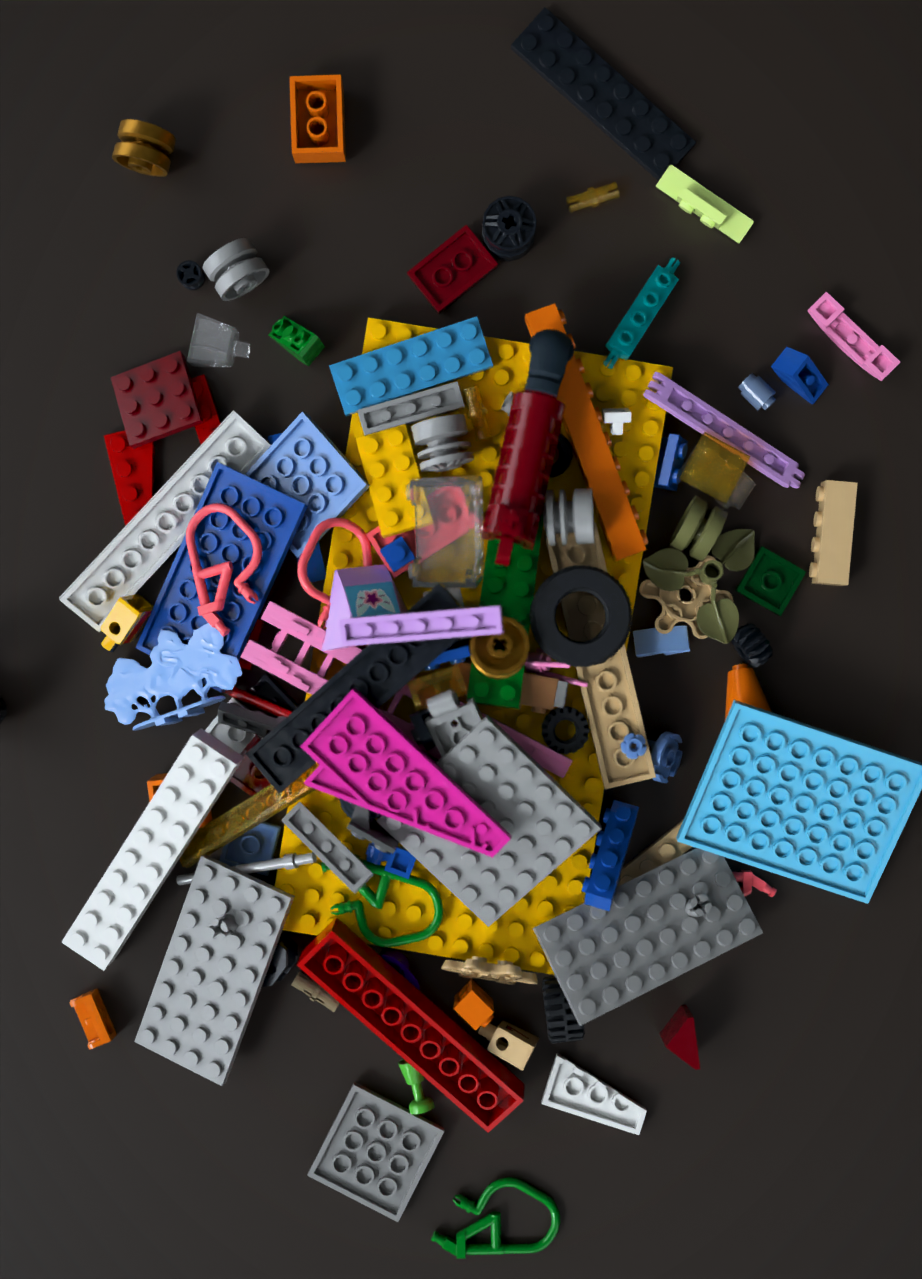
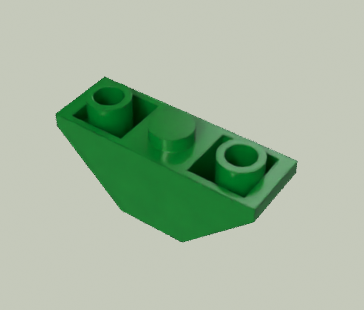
[269,316,325,367]

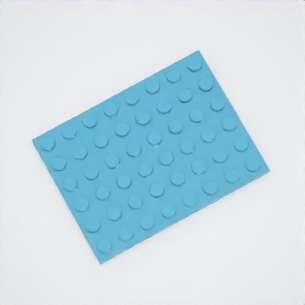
[676,700,922,904]

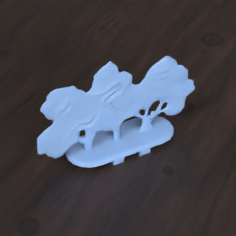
[104,623,242,731]

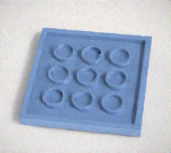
[245,412,370,558]

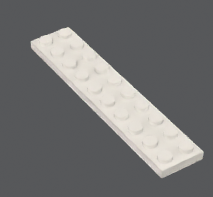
[59,410,271,632]

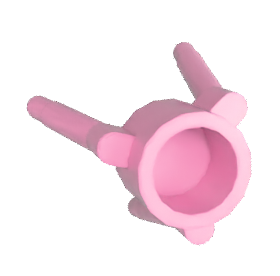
[525,648,588,687]

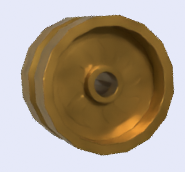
[112,119,176,177]
[470,616,530,680]

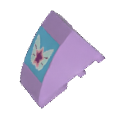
[322,564,408,651]

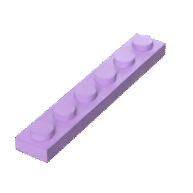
[339,605,504,646]

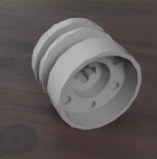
[411,414,474,472]
[543,488,595,546]

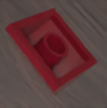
[659,1005,700,1070]

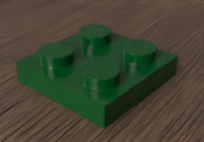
[735,546,806,616]

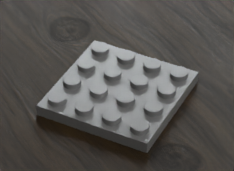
[307,1082,445,1222]

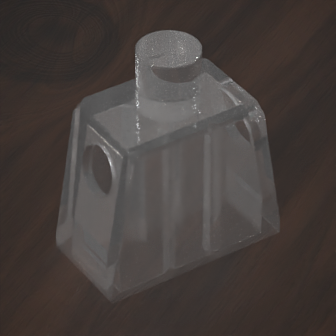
[187,313,251,368]

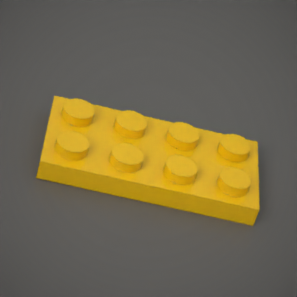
[356,424,434,538]

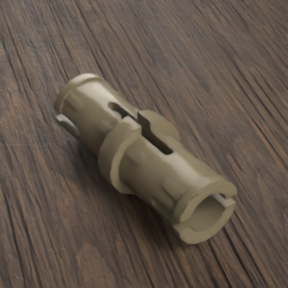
[291,971,340,1013]

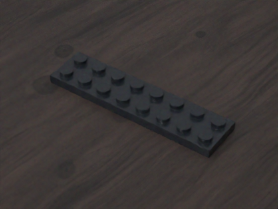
[511,7,696,181]

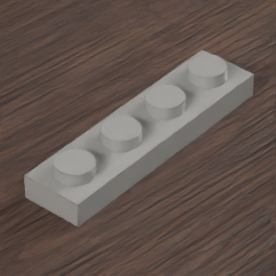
[357,381,465,436]
[281,801,374,894]

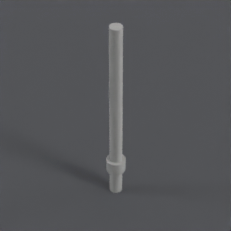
[176,852,317,885]

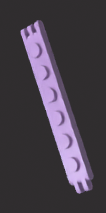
[643,372,805,489]

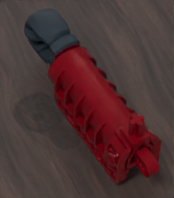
[481,329,574,566]

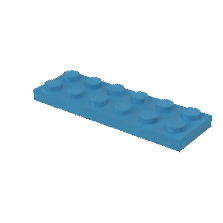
[329,316,493,416]

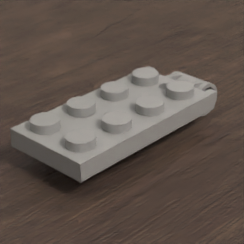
[425,689,483,757]

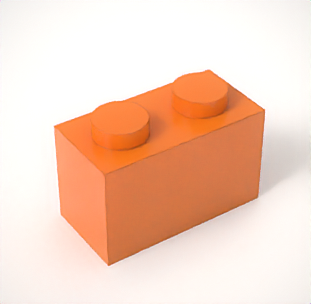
[453,979,494,1031]

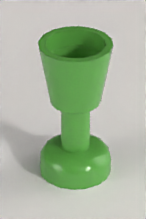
[398,1059,435,1115]

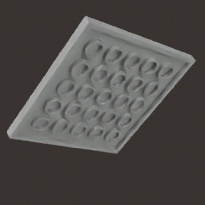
[376,715,601,927]

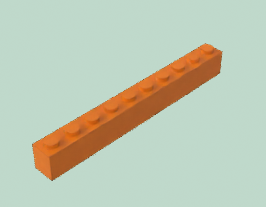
[525,303,648,562]

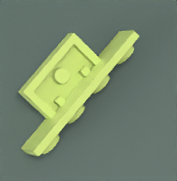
[656,165,753,243]

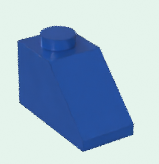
[771,347,829,404]

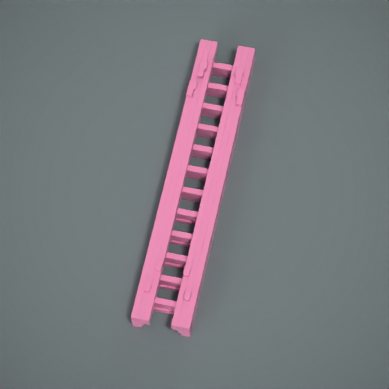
[241,601,572,778]

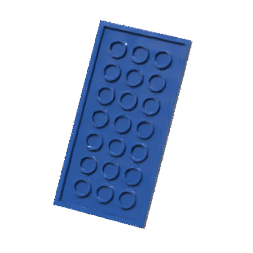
[136,462,308,692]

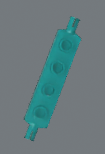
[603,258,680,369]

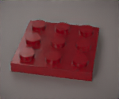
[110,351,204,449]

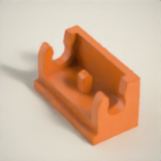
[69,988,117,1050]

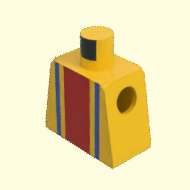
[100,594,154,652]

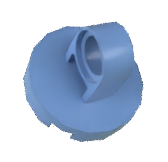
[647,731,682,783]

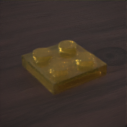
[679,432,750,503]

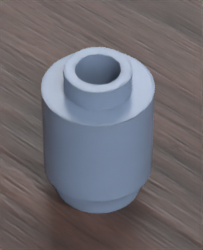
[738,373,776,411]

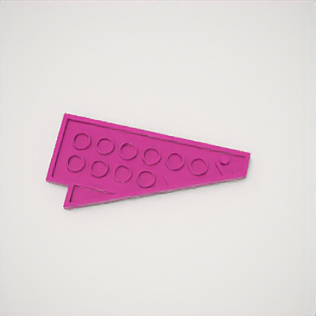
[300,688,512,858]

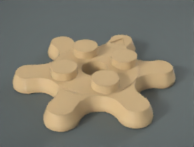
[639,555,733,639]
[441,956,538,985]

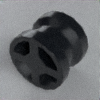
[176,260,205,290]

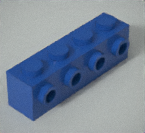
[582,800,639,912]

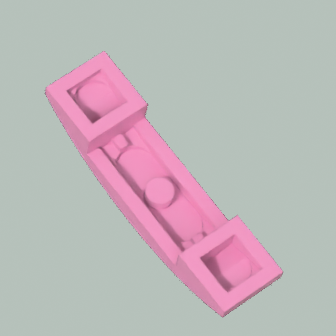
[808,292,900,381]

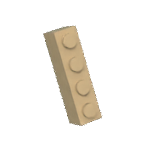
[809,480,858,586]

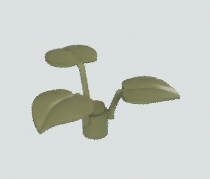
[642,529,755,644]

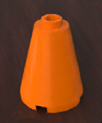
[725,664,772,720]

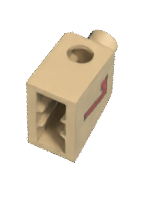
[478,1021,539,1071]

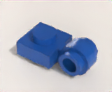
[365,843,416,879]

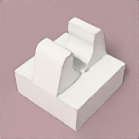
[602,408,631,435]

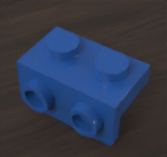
[654,433,688,491]

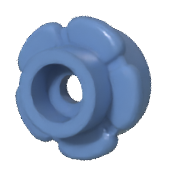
[621,733,647,759]

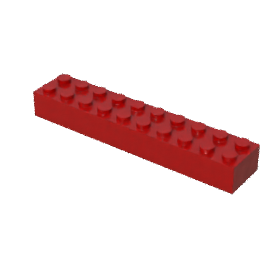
[297,917,525,1133]

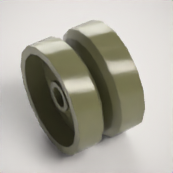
[669,495,728,562]

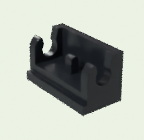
[250,673,300,718]

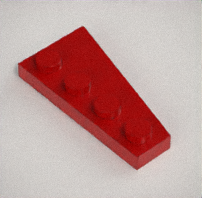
[104,430,155,526]

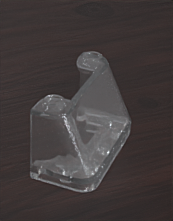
[406,476,484,588]

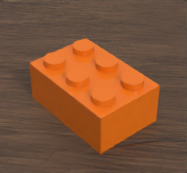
[290,75,346,163]

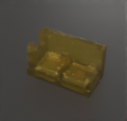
[407,664,467,712]

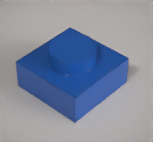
[380,536,416,573]

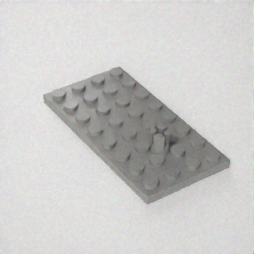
[533,848,763,1026]
[134,855,295,1086]

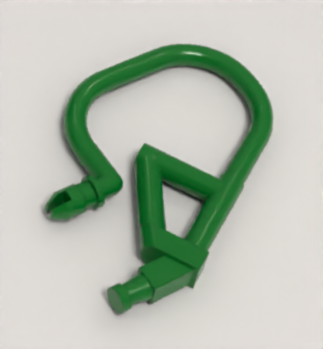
[321,854,444,947]
[431,1177,560,1259]

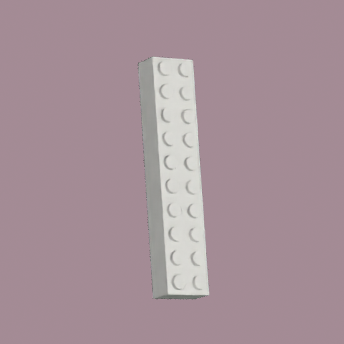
[62,728,244,971]

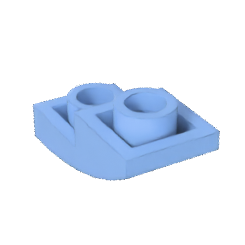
[633,626,690,658]

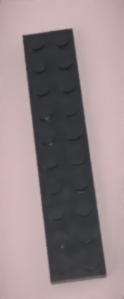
[246,582,463,794]

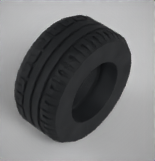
[530,565,633,667]

